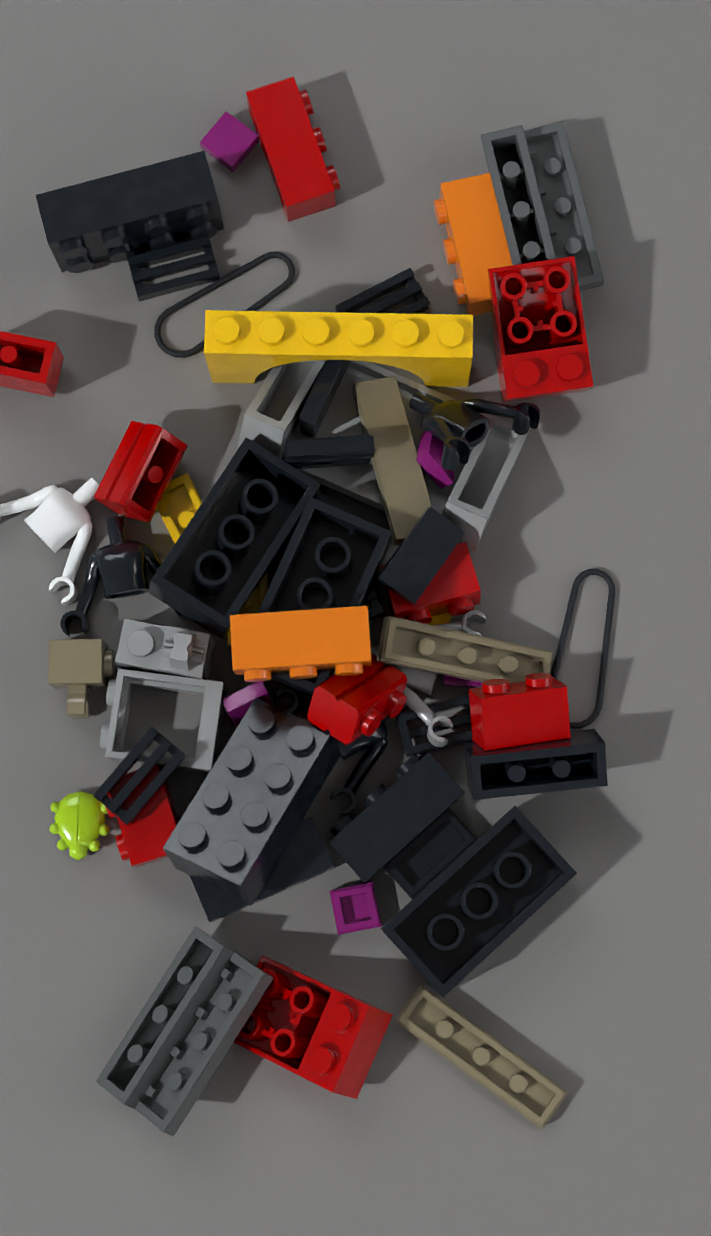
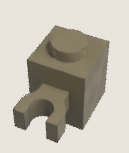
[48,639,115,718]

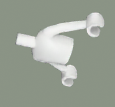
[0,477,99,606]

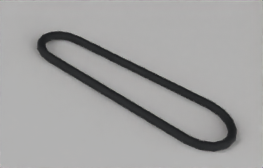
[154,252,295,358]
[551,569,615,729]

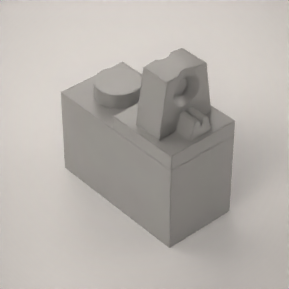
[115,619,215,680]

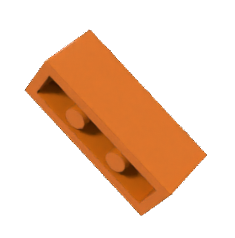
[433,173,512,316]
[230,606,372,682]

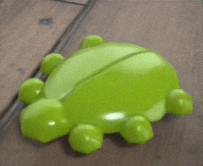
[49,791,109,860]

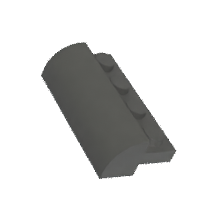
[481,121,604,291]
[96,926,273,1137]

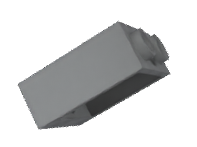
[100,669,227,773]

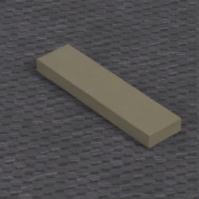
[352,376,432,546]
[376,616,553,683]
[395,983,568,1130]

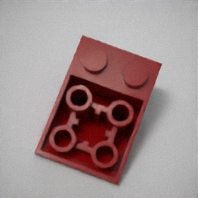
[488,256,594,403]
[233,955,393,1099]

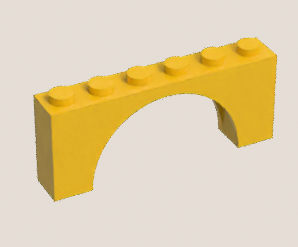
[204,310,473,387]

